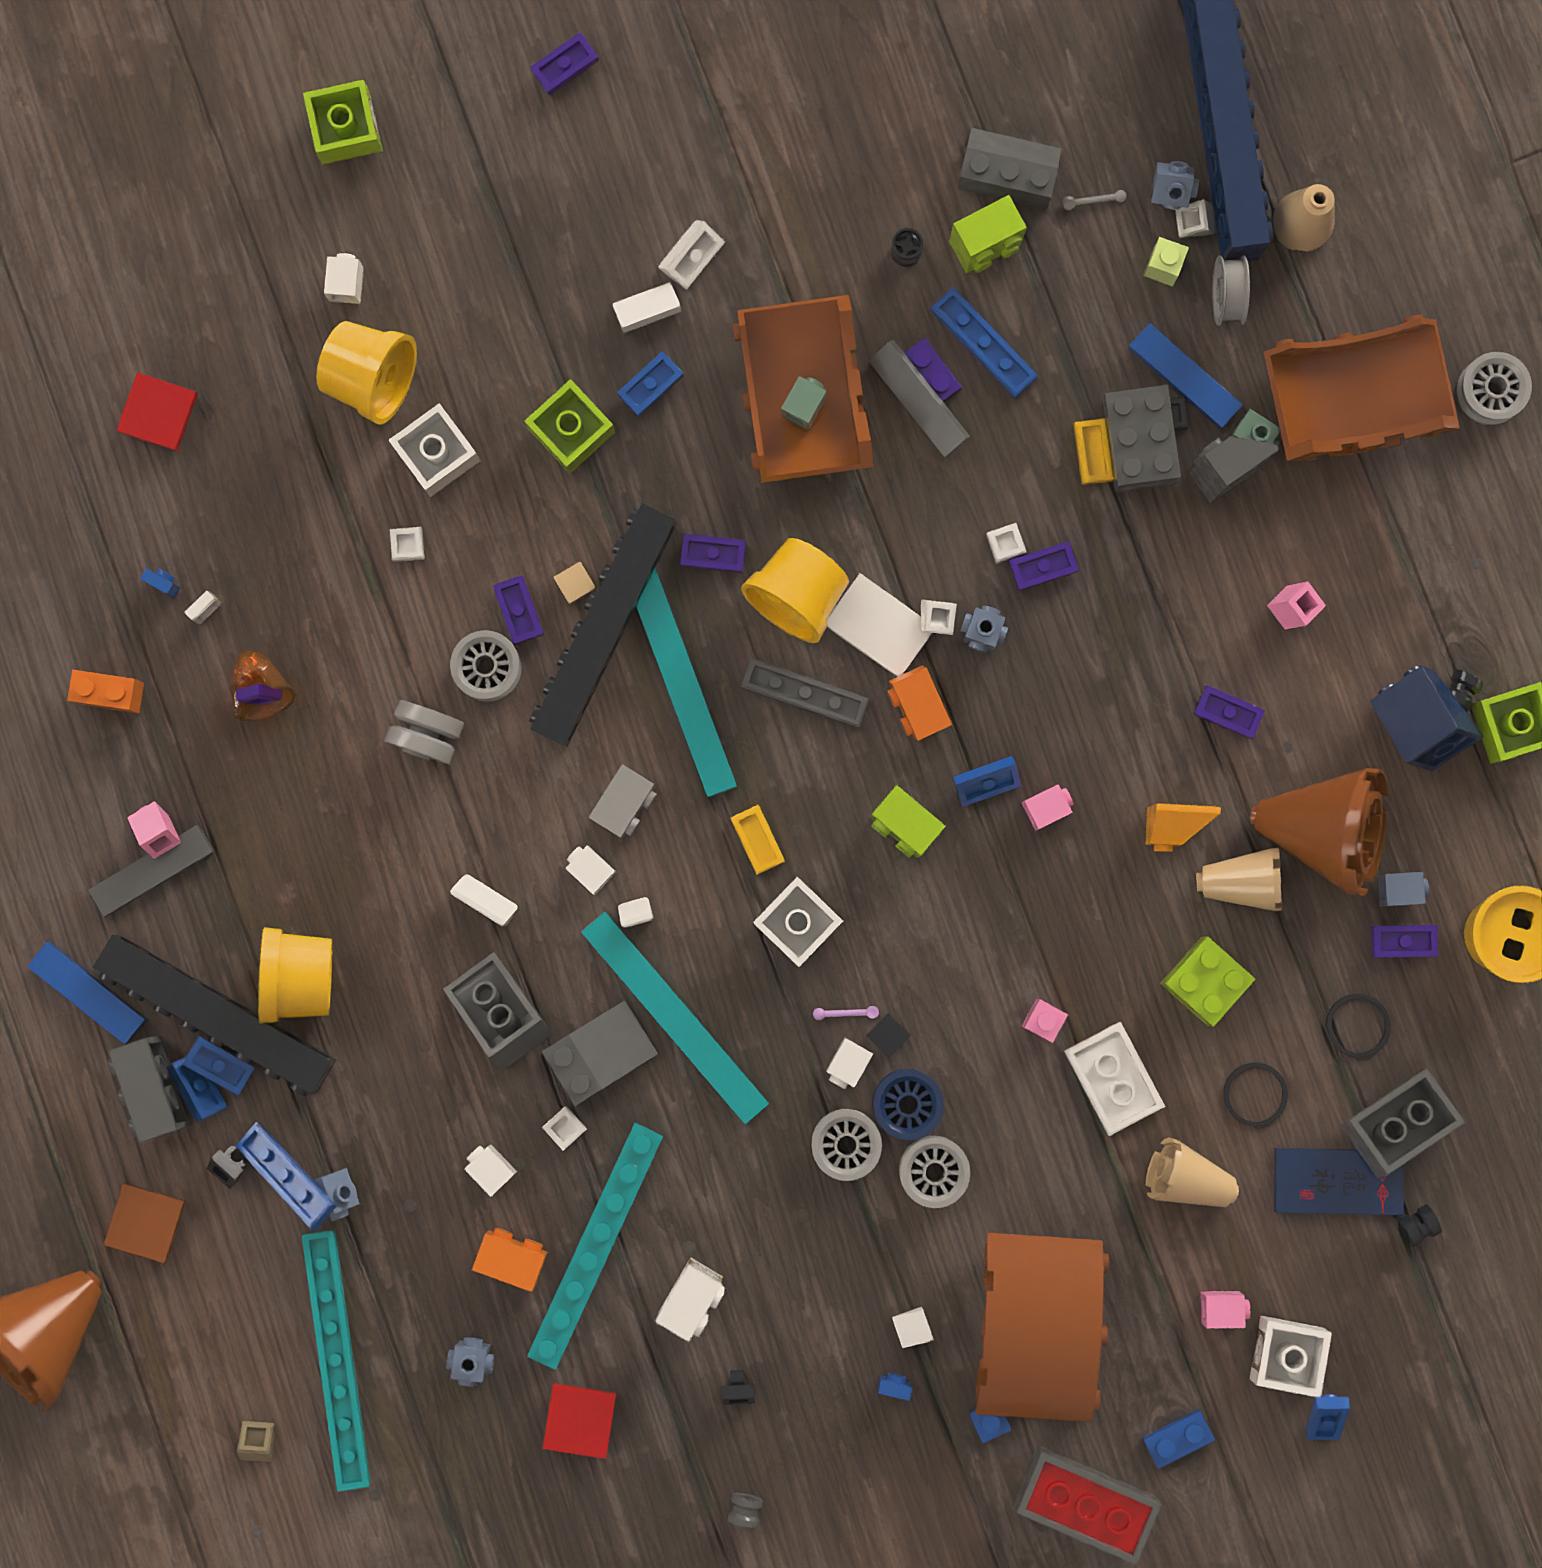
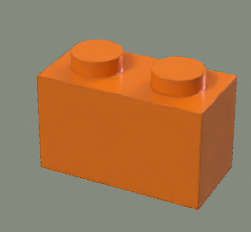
[887,666,952,741]
[67,670,144,714]
[472,1228,548,1292]

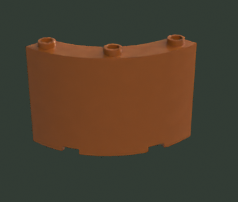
[733,295,874,483]
[1264,315,1460,461]
[976,1233,1109,1422]

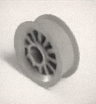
[1212,255,1250,325]
[1456,352,1532,425]
[450,630,522,702]
[811,1109,882,1181]
[899,1136,970,1208]

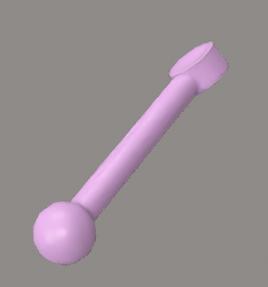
[813,1006,879,1020]

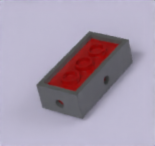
[1013,1445,1162,1565]

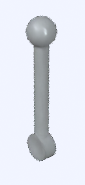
[1062,190,1127,210]

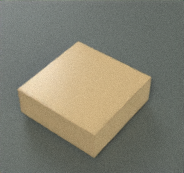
[554,562,597,605]

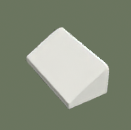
[658,220,725,290]
[613,282,681,333]
[450,874,518,927]

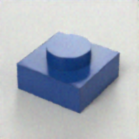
[140,568,180,599]
[877,1373,912,1401]
[969,1408,1011,1443]

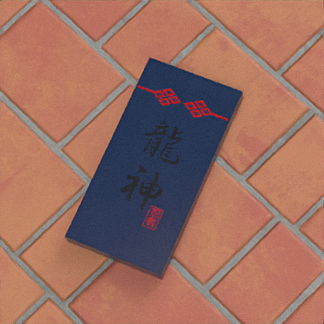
[1274,1148,1404,1215]

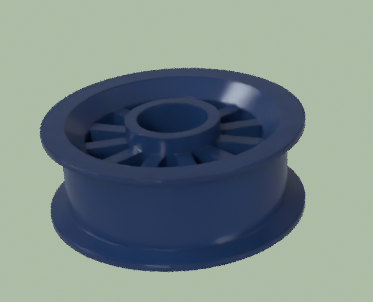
[873,1069,944,1140]

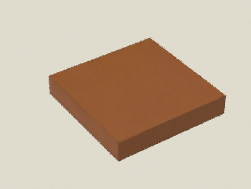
[104,1183,186,1263]

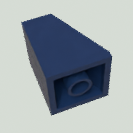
[1370,665,1484,771]

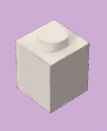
[324,253,363,304]
[566,845,617,895]
[826,1037,873,1089]
[465,1145,517,1196]

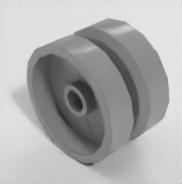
[384,700,465,765]

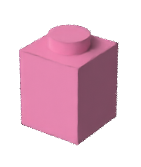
[1267,581,1326,629]
[1022,784,1074,831]
[127,801,181,859]
[1021,999,1068,1043]
[1201,1291,1250,1328]

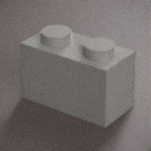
[588,764,657,839]

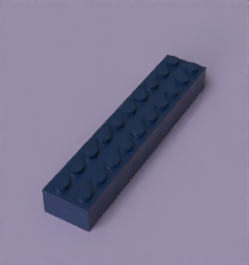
[1182,0,1273,261]

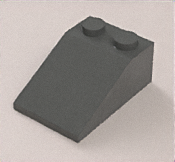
[443,952,553,1071]
[541,1000,658,1106]

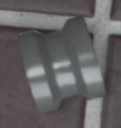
[727,1493,763,1528]

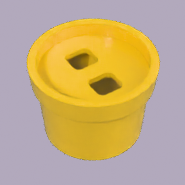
[316,321,417,425]
[741,538,849,643]
[1464,886,1542,983]
[259,927,333,1023]

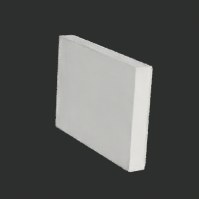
[827,573,932,677]
[1064,1022,1165,1136]

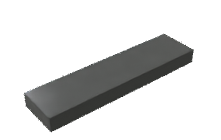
[869,340,970,457]
[741,657,869,729]
[88,825,215,917]

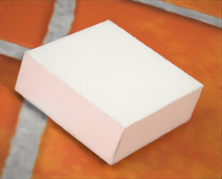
[986,523,1026,564]
[390,527,425,562]
[184,591,221,624]
[542,1105,587,1151]

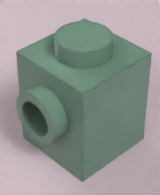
[781,376,827,431]
[1231,409,1281,446]

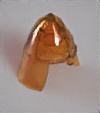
[231,650,296,721]

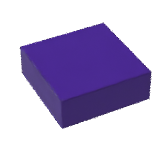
[236,684,282,705]

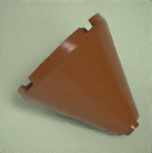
[1250,768,1389,896]
[0,1270,102,1412]

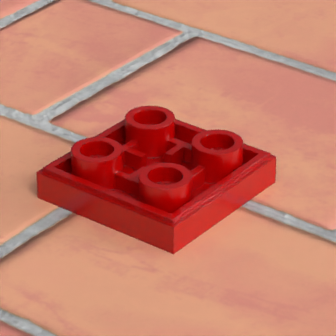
[116,372,198,452]
[543,1383,617,1459]

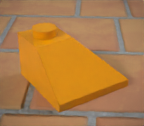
[1145,804,1221,852]

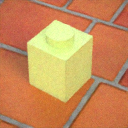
[1144,237,1189,286]

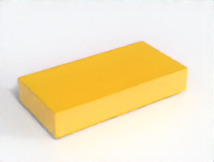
[1073,418,1114,485]
[730,804,785,875]

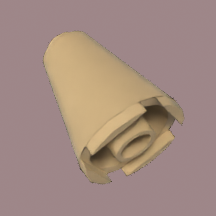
[1272,184,1335,252]
[1196,848,1282,911]
[1146,1137,1239,1207]

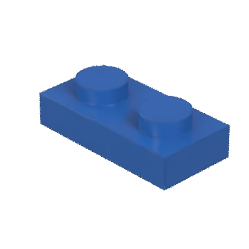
[617,351,684,418]
[953,756,1021,807]
[182,1035,255,1095]
[166,1057,227,1123]
[1305,1394,1350,1440]
[1142,1409,1215,1469]

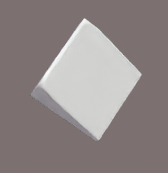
[1175,199,1216,238]
[921,599,957,635]
[618,897,654,928]
[892,1307,933,1348]

